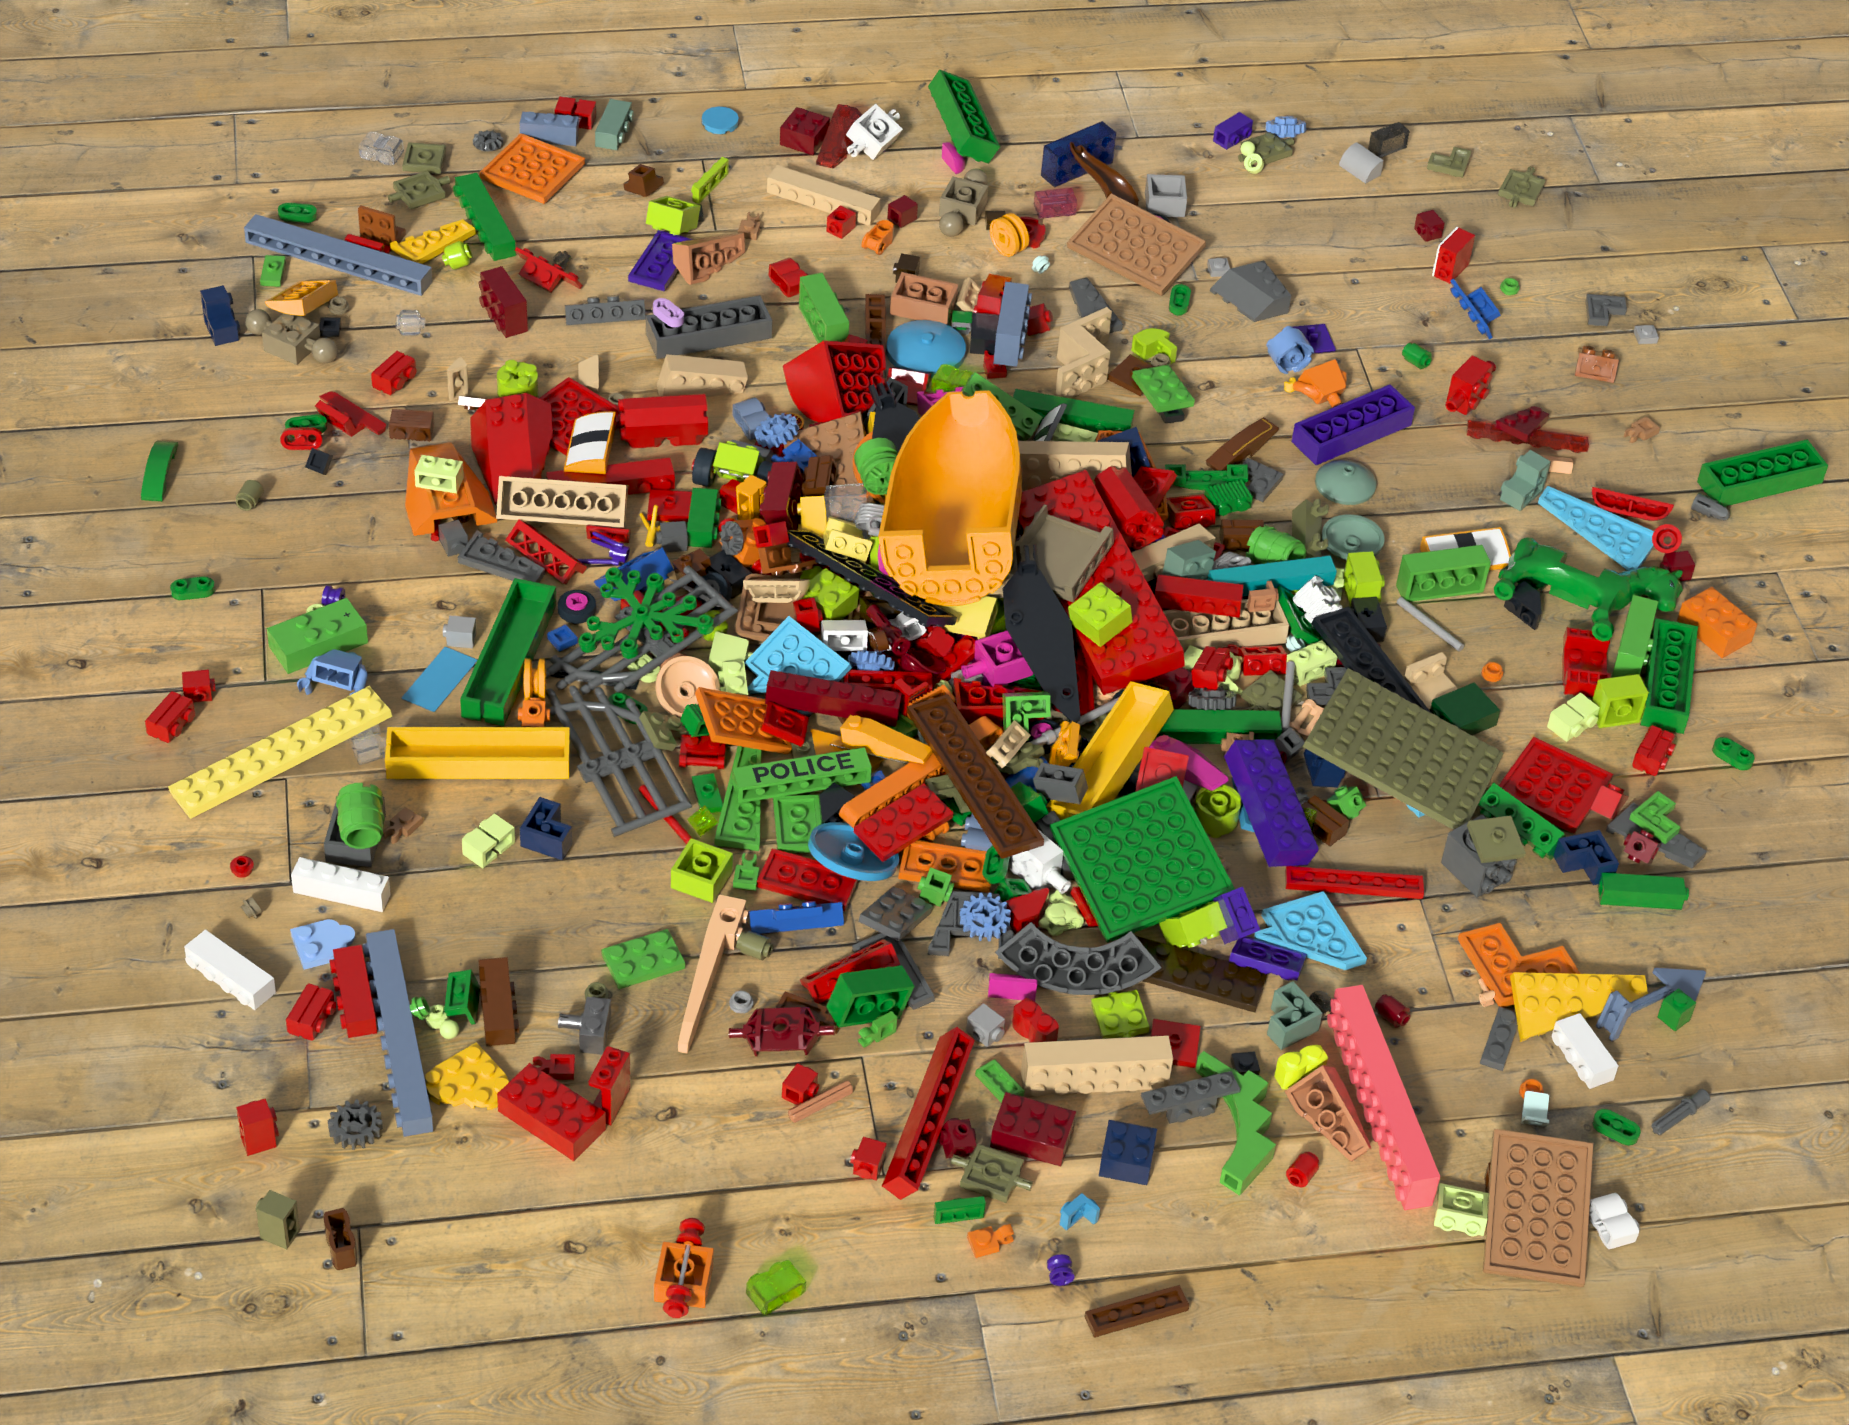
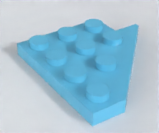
[744,616,852,694]
[1254,891,1367,970]

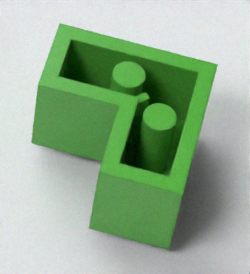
[1002,692,1051,740]

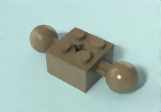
[939,168,988,237]
[245,309,338,365]

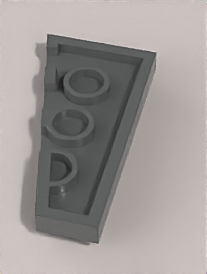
[1069,277,1123,334]
[852,933,935,1010]

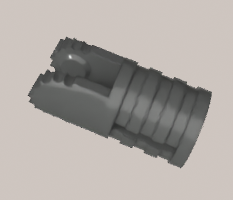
[1691,493,1730,521]

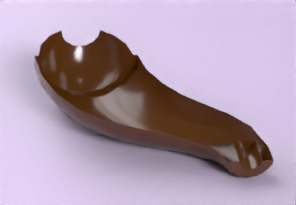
[1070,142,1139,207]

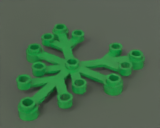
[578,567,715,659]

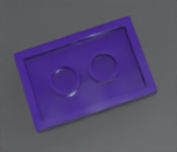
[1229,936,1307,981]

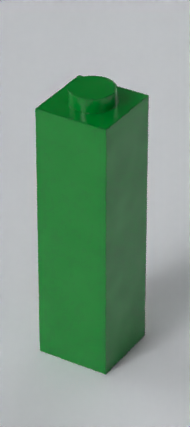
[1597,872,1689,910]

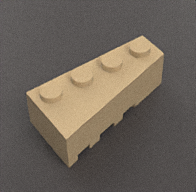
[657,354,748,397]

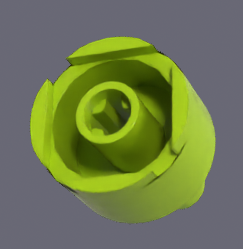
[497,360,538,397]
[1194,785,1241,838]

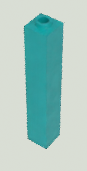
[1206,556,1337,597]

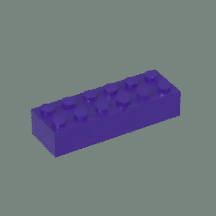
[1291,384,1415,465]
[1224,739,1319,867]

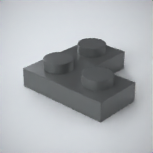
[1585,294,1627,326]
[1242,458,1284,502]
[1306,667,1347,705]

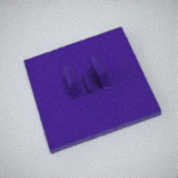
[1292,324,1335,353]

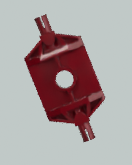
[729,1007,835,1056]

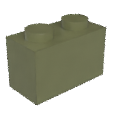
[255,1190,300,1250]

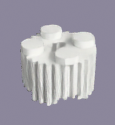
[1293,576,1342,623]

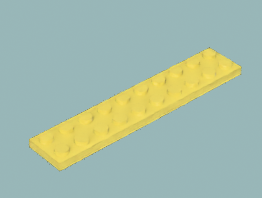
[168,686,392,819]

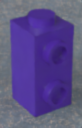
[1213,112,1253,150]

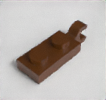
[776,991,840,1034]

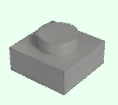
[1207,258,1230,277]
[1633,325,1659,344]

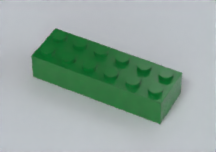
[928,69,1000,164]
[1697,439,1828,507]
[1640,618,1698,734]

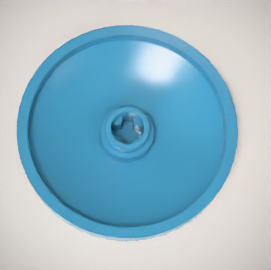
[886,320,966,378]
[808,822,899,881]

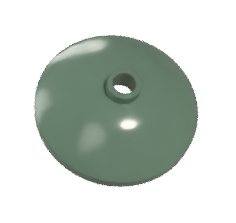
[1315,460,1377,505]
[1321,514,1385,560]

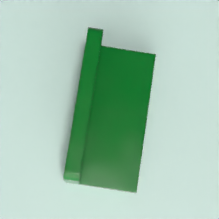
[444,970,480,1025]

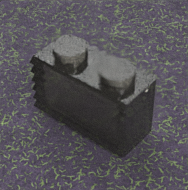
[1368,122,1410,158]

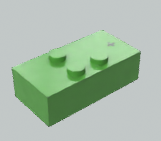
[799,273,849,343]
[1396,545,1491,602]
[1611,595,1658,678]
[267,598,368,674]

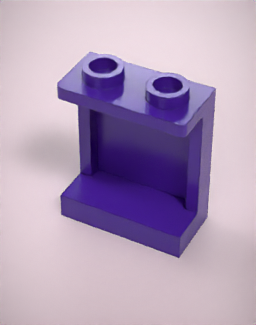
[1213,886,1260,945]

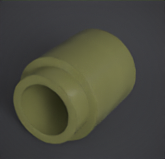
[236,480,264,511]
[736,931,773,961]

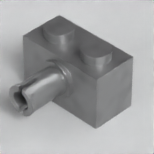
[558,997,611,1055]

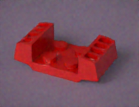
[1562,627,1611,697]

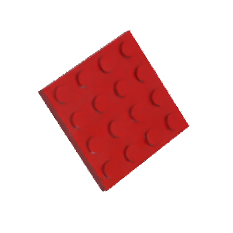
[539,377,622,456]
[1499,737,1614,834]

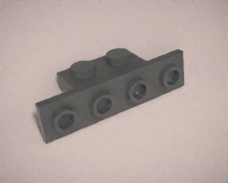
[565,295,646,325]
[1141,1071,1241,1124]

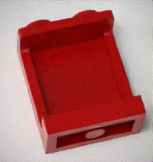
[588,1046,630,1126]

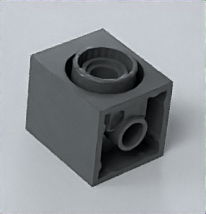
[1441,814,1517,897]

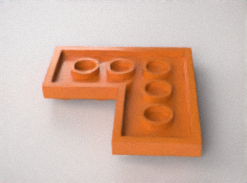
[1458,923,1581,1008]

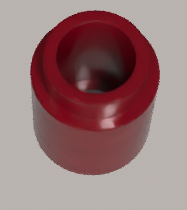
[1375,994,1410,1028]

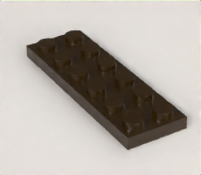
[1136,936,1267,1013]

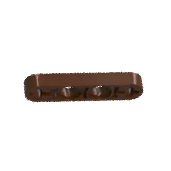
[867,627,889,652]

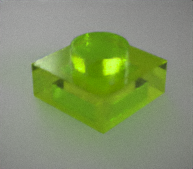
[687,805,718,837]

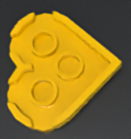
[425,1042,509,1110]

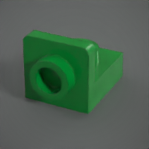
[993,878,1032,903]

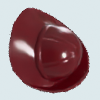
[895,648,946,674]

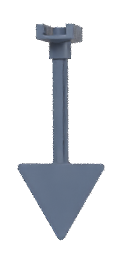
[1596,968,1706,1041]

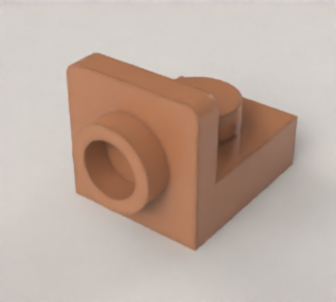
[1247,581,1278,612]

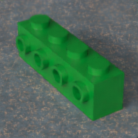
[1478,783,1566,860]

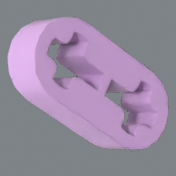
[653,298,684,327]

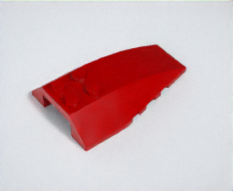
[470,393,554,505]

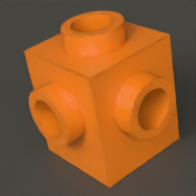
[518,698,551,727]

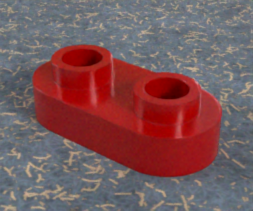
[280,427,323,450]

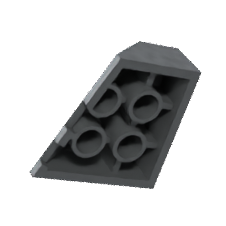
[1210,260,1291,322]

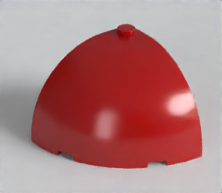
[783,340,886,423]

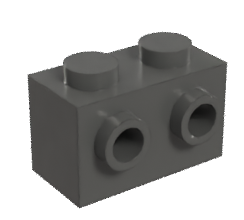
[1033,763,1088,804]

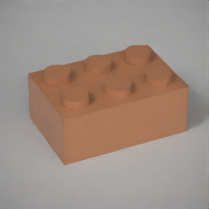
[890,272,958,325]

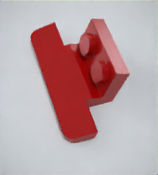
[886,367,934,406]
[315,391,386,437]

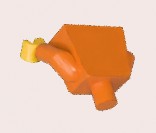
[1284,359,1347,408]

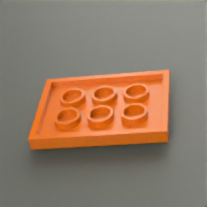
[695,687,792,755]

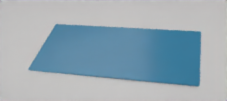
[401,647,477,712]

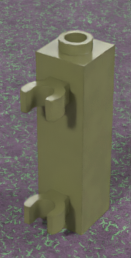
[1292,499,1329,559]

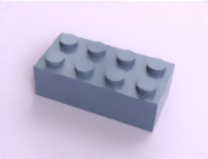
[993,282,1032,367]

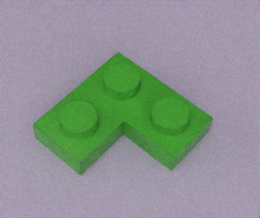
[1629,791,1681,844]

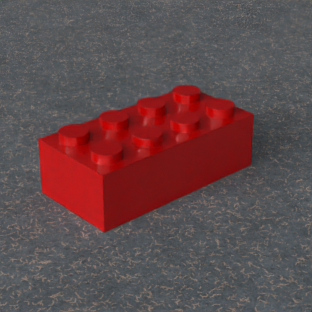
[497,1063,606,1161]

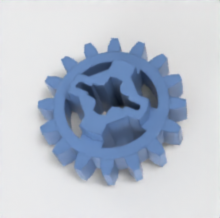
[1266,116,1306,138]
[754,413,799,449]
[847,650,895,671]
[960,892,1011,941]

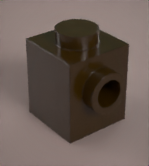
[893,253,920,283]

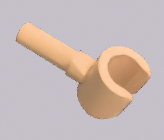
[1478,978,1495,1007]

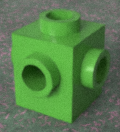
[1326,785,1366,819]

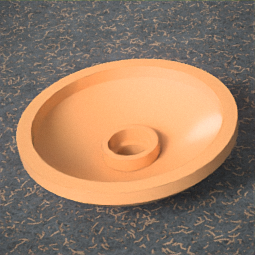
[655,656,720,719]

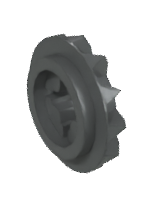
[473,130,503,151]
[719,521,743,555]

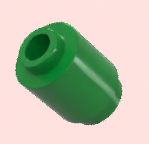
[1402,343,1432,369]

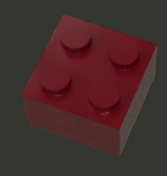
[780,107,830,156]

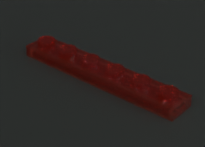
[1466,420,1589,453]

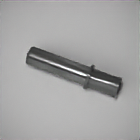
[1651,1089,1710,1135]

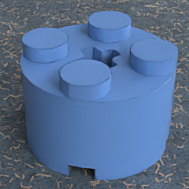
[1266,326,1314,374]

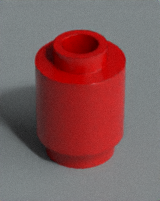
[1286,1152,1320,1187]

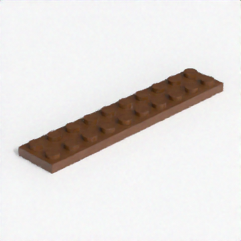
[907,694,1044,859]

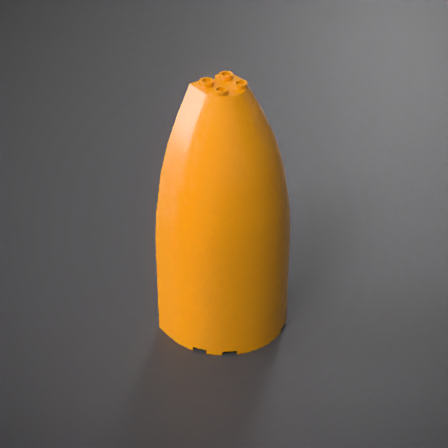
[878,390,1022,606]

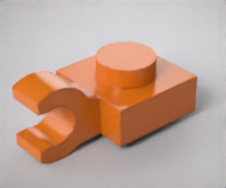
[967,1224,1014,1258]

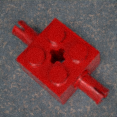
[1445,355,1496,415]

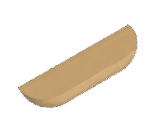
[743,579,810,603]

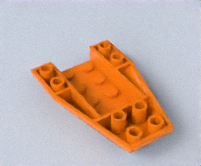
[405,442,497,536]

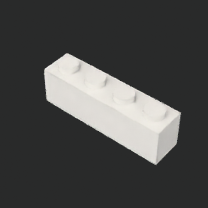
[291,857,391,912]
[184,930,276,1010]

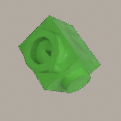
[917,867,955,907]

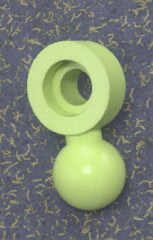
[1240,141,1264,174]
[425,1005,459,1039]

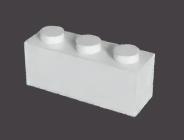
[1552,1013,1618,1089]

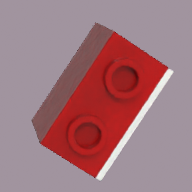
[1432,227,1475,284]

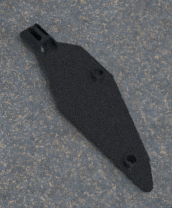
[868,382,919,495]
[1002,544,1080,723]

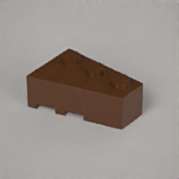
[478,957,519,1047]

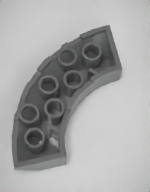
[995,922,1162,995]

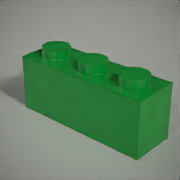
[687,488,722,548]

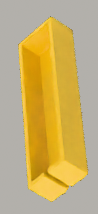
[1046,681,1174,821]
[385,727,570,779]

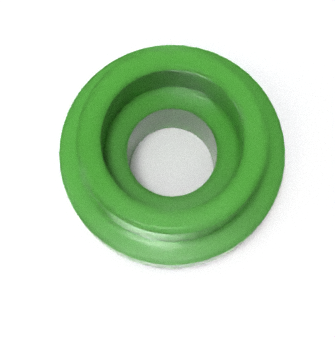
[1500,278,1520,295]
[409,996,431,1020]

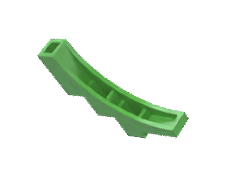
[1195,1051,1276,1196]

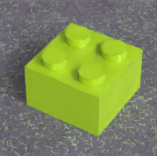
[646,196,701,235]
[1343,551,1385,606]
[799,568,859,624]
[1068,582,1132,647]
[1592,674,1649,728]
[671,838,733,903]
[1159,901,1227,948]

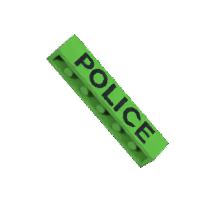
[732,747,872,803]

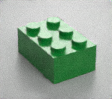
[826,965,914,1028]

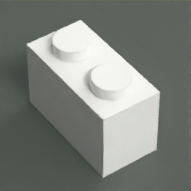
[821,620,868,651]

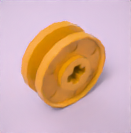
[990,213,1029,257]
[524,658,547,701]

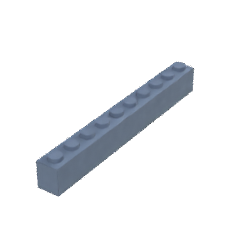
[244,214,432,296]
[362,929,433,1137]

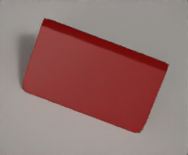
[586,525,631,543]

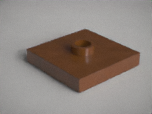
[1107,354,1154,397]

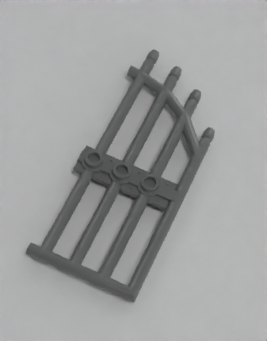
[546,565,738,695]
[546,685,692,837]

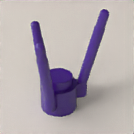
[578,531,630,566]

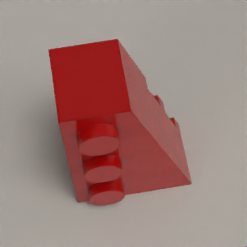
[973,274,1012,315]

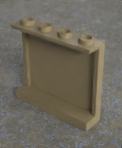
[1006,504,1114,602]

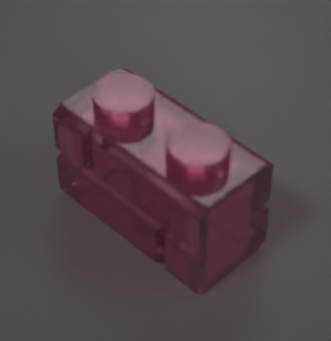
[1034,188,1077,219]

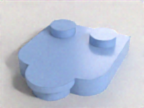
[290,919,355,970]

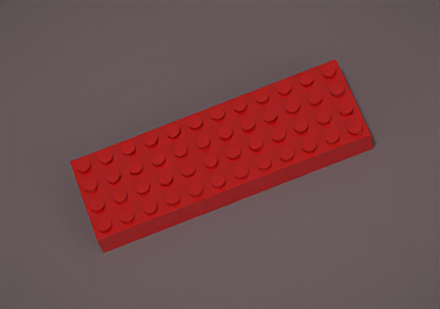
[1017,470,1185,695]

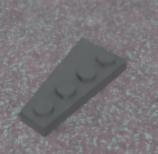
[458,530,545,583]
[1606,802,1707,868]

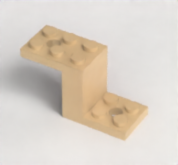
[1055,307,1112,399]

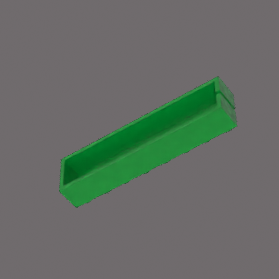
[460,578,557,726]

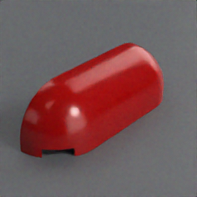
[1592,487,1674,521]

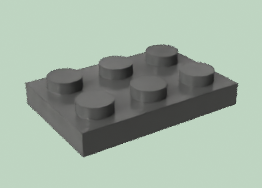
[858,887,933,941]

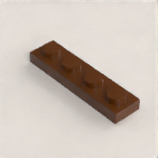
[1084,1285,1189,1338]

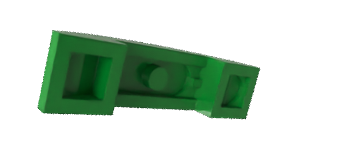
[141,440,178,502]
[1165,464,1248,490]

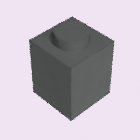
[438,520,468,557]
[656,521,687,553]

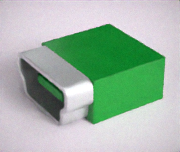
[952,311,972,334]

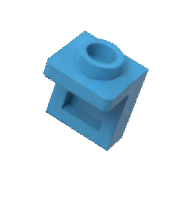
[1059,1193,1100,1231]

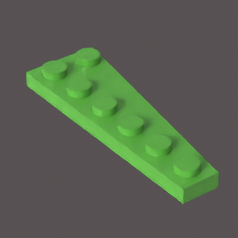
[714,746,761,851]

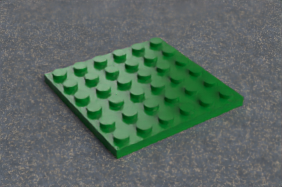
[1050,776,1235,943]

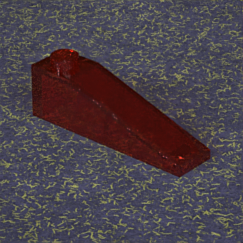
[816,104,862,169]

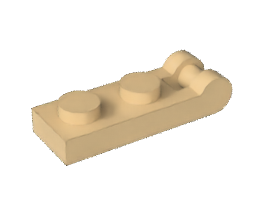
[986,720,1031,768]

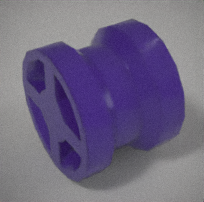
[322,585,345,606]
[1047,1254,1075,1286]

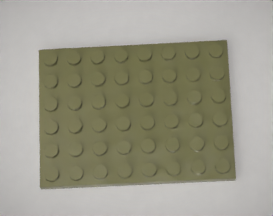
[1303,668,1504,830]

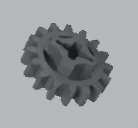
[1188,686,1236,710]
[328,1099,383,1150]

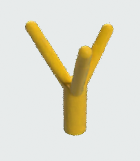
[639,505,669,547]

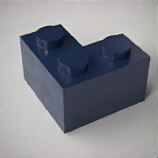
[200,285,241,346]
[1303,749,1345,788]
[520,797,572,861]
[1553,830,1619,885]

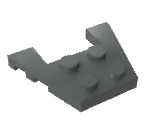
[928,891,1014,959]

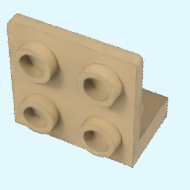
[1404,652,1458,710]

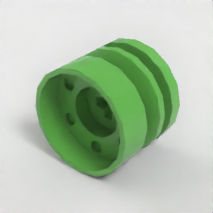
[854,438,898,495]

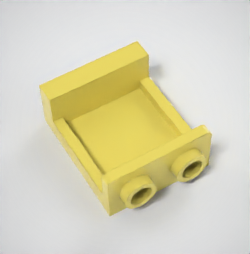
[823,516,872,562]
[939,596,998,640]

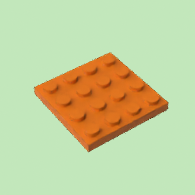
[479,133,585,204]

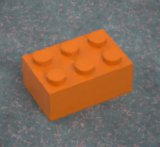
[1677,587,1757,658]

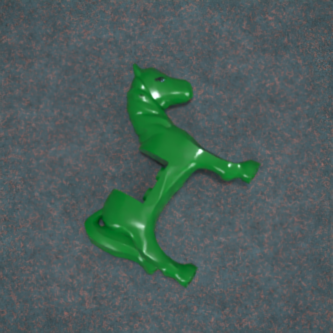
[1494,538,1683,642]

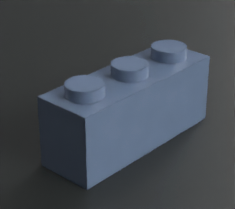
[520,112,579,146]

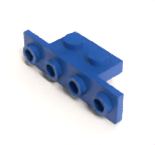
[1450,279,1501,340]
[749,901,844,934]

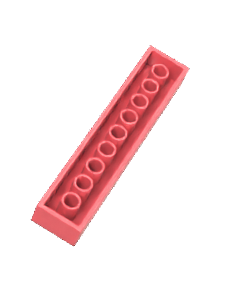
[1327,985,1440,1210]

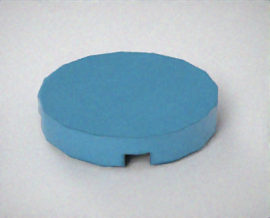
[701,106,739,134]

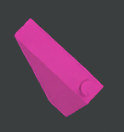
[1149,735,1229,791]

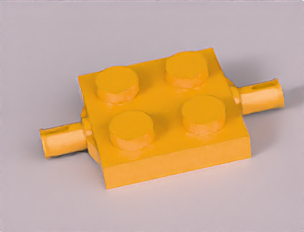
[1049,721,1081,767]

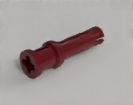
[866,605,911,655]

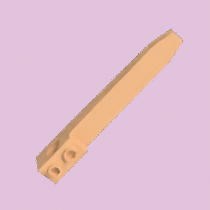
[678,895,749,1053]

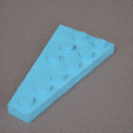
[1538,486,1654,571]

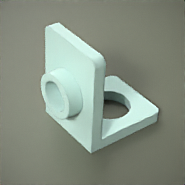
[1521,1091,1549,1127]

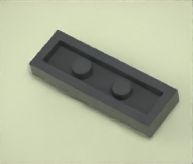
[1480,1006,1518,1071]

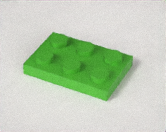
[1132,365,1195,413]
[773,795,821,853]
[601,929,685,989]

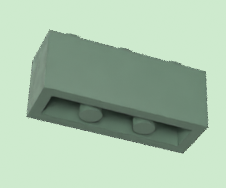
[595,99,634,150]

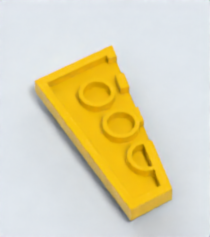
[390,219,476,264]

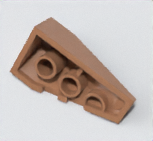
[672,233,745,285]
[1285,1065,1372,1162]

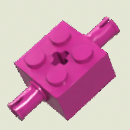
[961,631,1033,687]

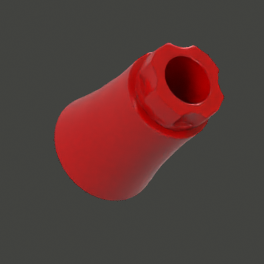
[1652,524,1682,553]

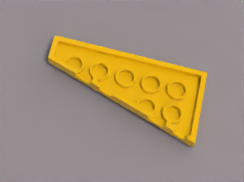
[1510,972,1648,1042]

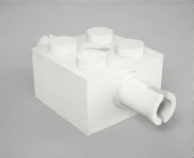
[846,104,903,160]
[1008,830,1071,894]

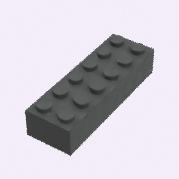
[646,295,772,359]

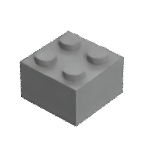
[1145,174,1187,217]

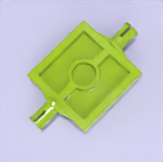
[1091,990,1149,1039]

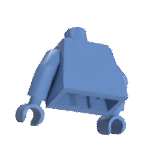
[297,649,368,696]

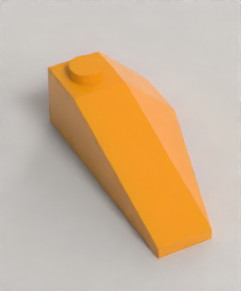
[840,715,933,764]

